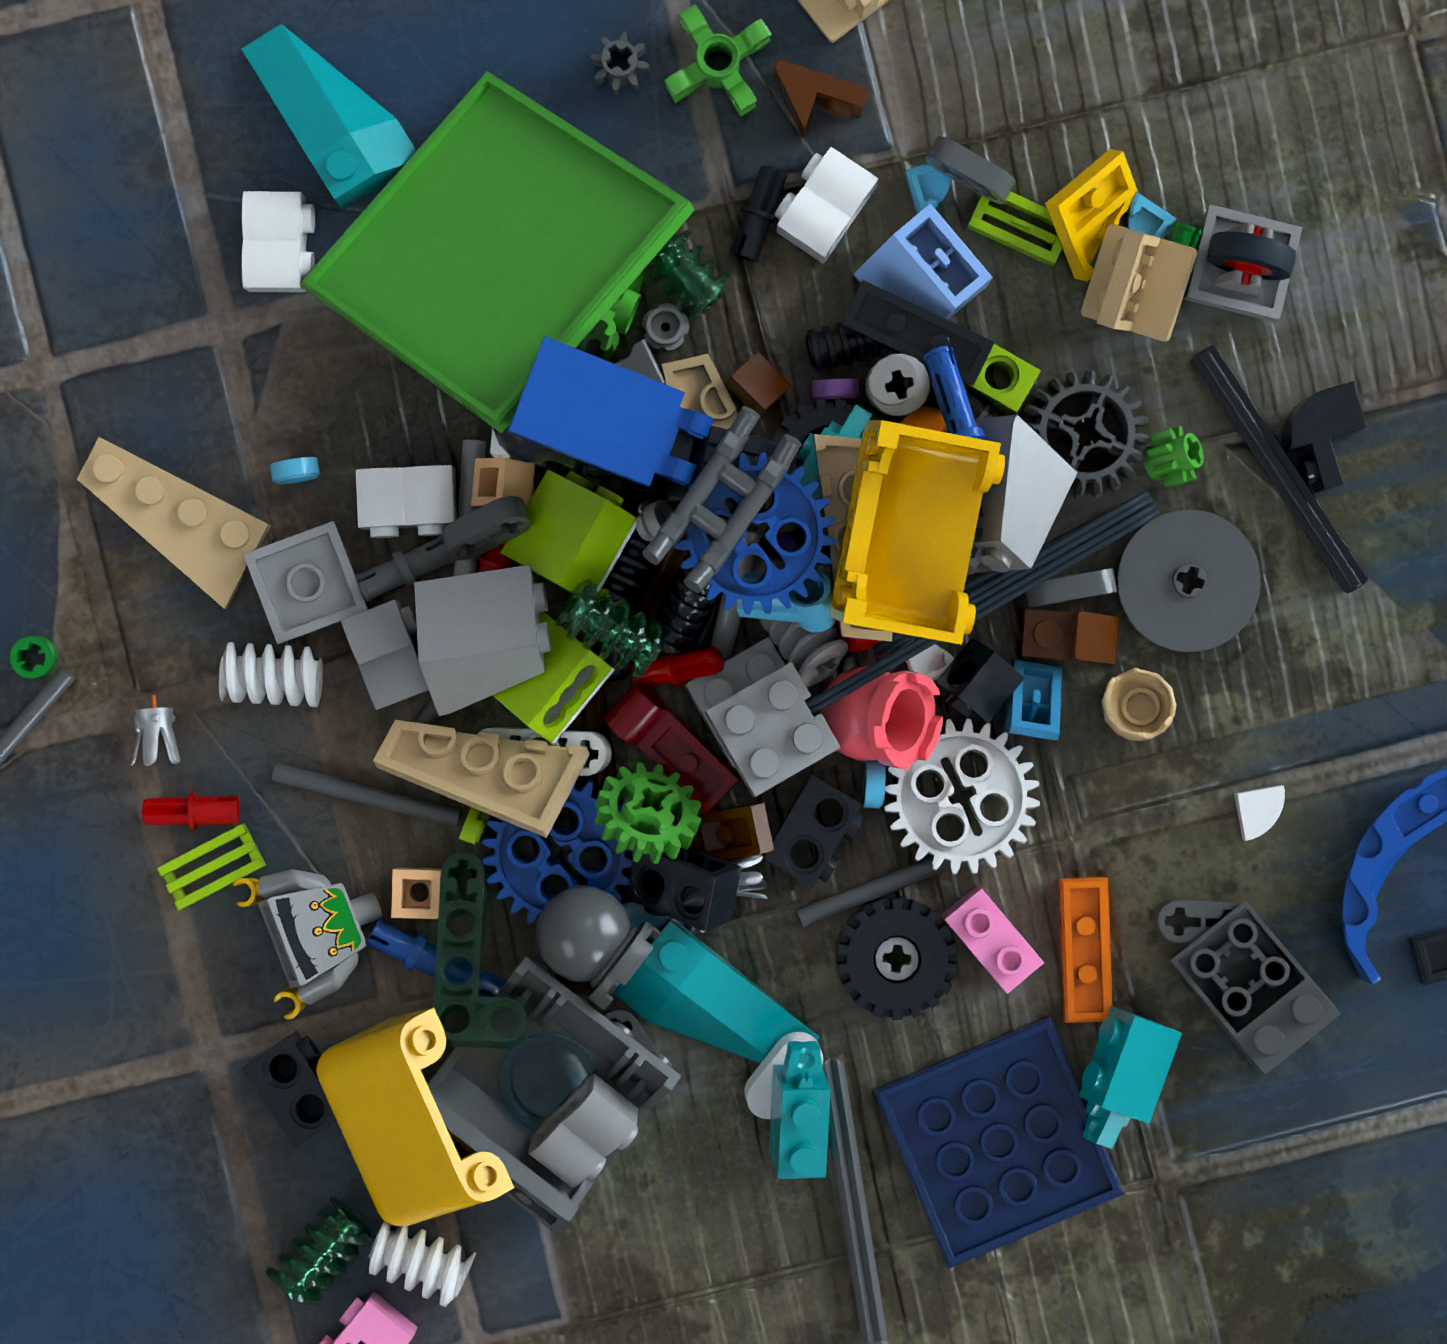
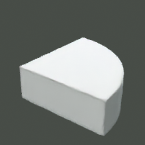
[900,640,954,681]
[1234,785,1285,841]

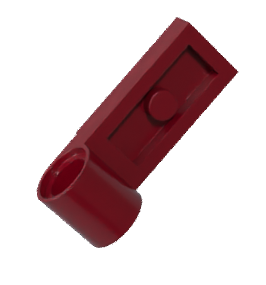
[604,681,742,814]

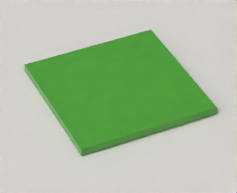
[300,71,694,433]

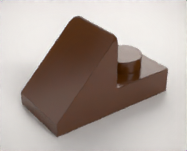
[774,59,869,138]
[1019,609,1119,665]
[691,803,774,859]

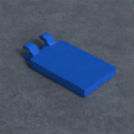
[507,336,714,487]

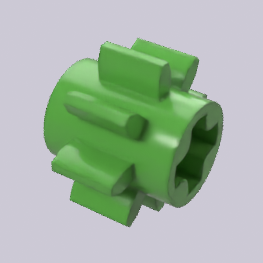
[1143,426,1204,488]

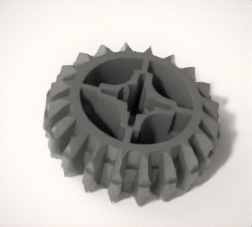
[1023,369,1150,499]

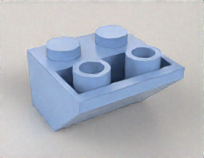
[853,204,993,320]

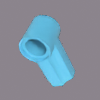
[736,570,837,633]

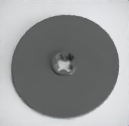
[1117,509,1261,652]

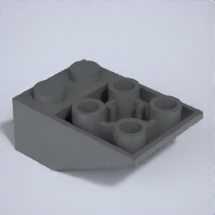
[1170,900,1341,1078]

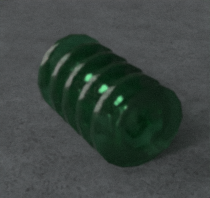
[645,230,730,323]
[556,579,666,680]
[265,1197,372,1305]

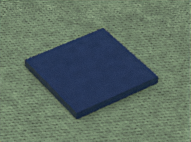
[873,1015,1125,1269]

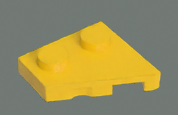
[1045,149,1138,282]

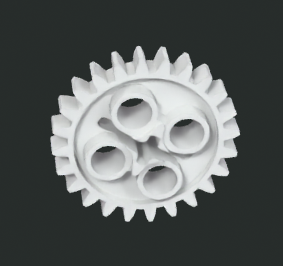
[884,719,1040,875]

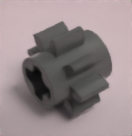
[590,32,650,96]

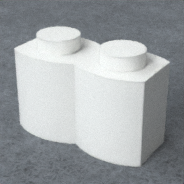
[774,147,879,264]
[242,191,315,292]
[356,465,457,538]

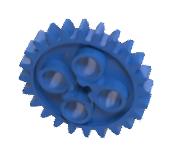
[675,452,836,615]
[482,778,633,924]

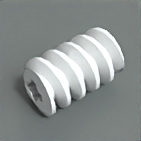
[219,642,323,707]
[368,1221,476,1307]

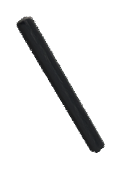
[1193,345,1368,593]

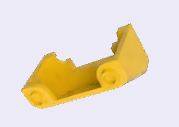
[830,420,1005,645]
[317,1008,514,1226]

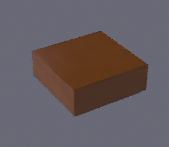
[724,352,792,416]

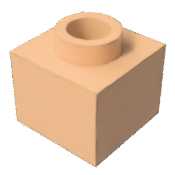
[471,458,535,507]
[391,867,445,919]

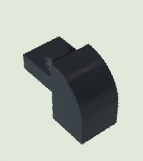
[1281,381,1367,493]

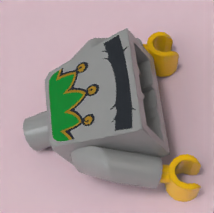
[233,869,382,1020]

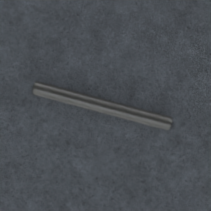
[822,1057,887,1342]

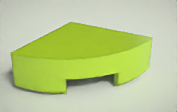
[459,807,491,844]

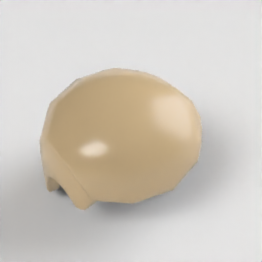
[1101,668,1176,741]

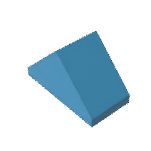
[1002,659,1062,741]

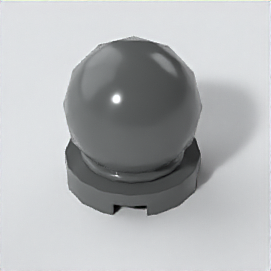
[536,886,662,1010]

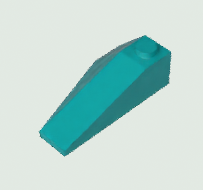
[241,24,417,211]
[613,918,820,1063]

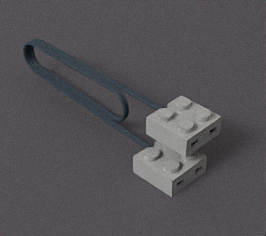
[684,490,1160,797]

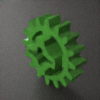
[594,762,701,864]

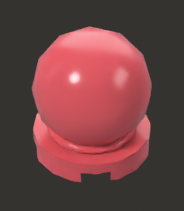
[819,666,943,770]

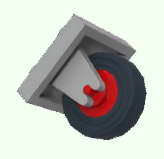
[1184,204,1303,323]

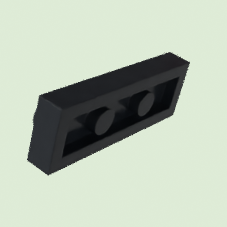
[842,280,995,386]

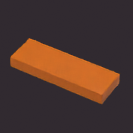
[1058,877,1113,1023]

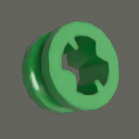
[10,635,58,679]

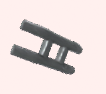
[642,406,802,593]

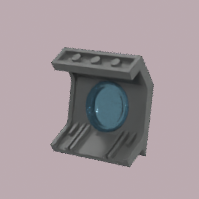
[427,957,681,1234]

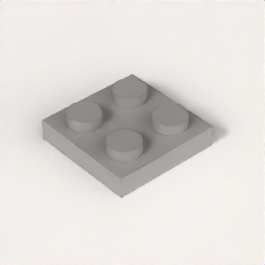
[243,521,368,644]

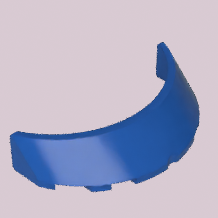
[1342,767,1447,985]

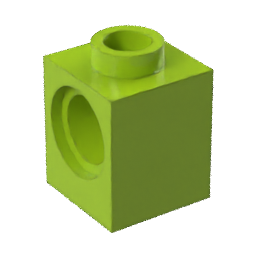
[964,344,1041,416]

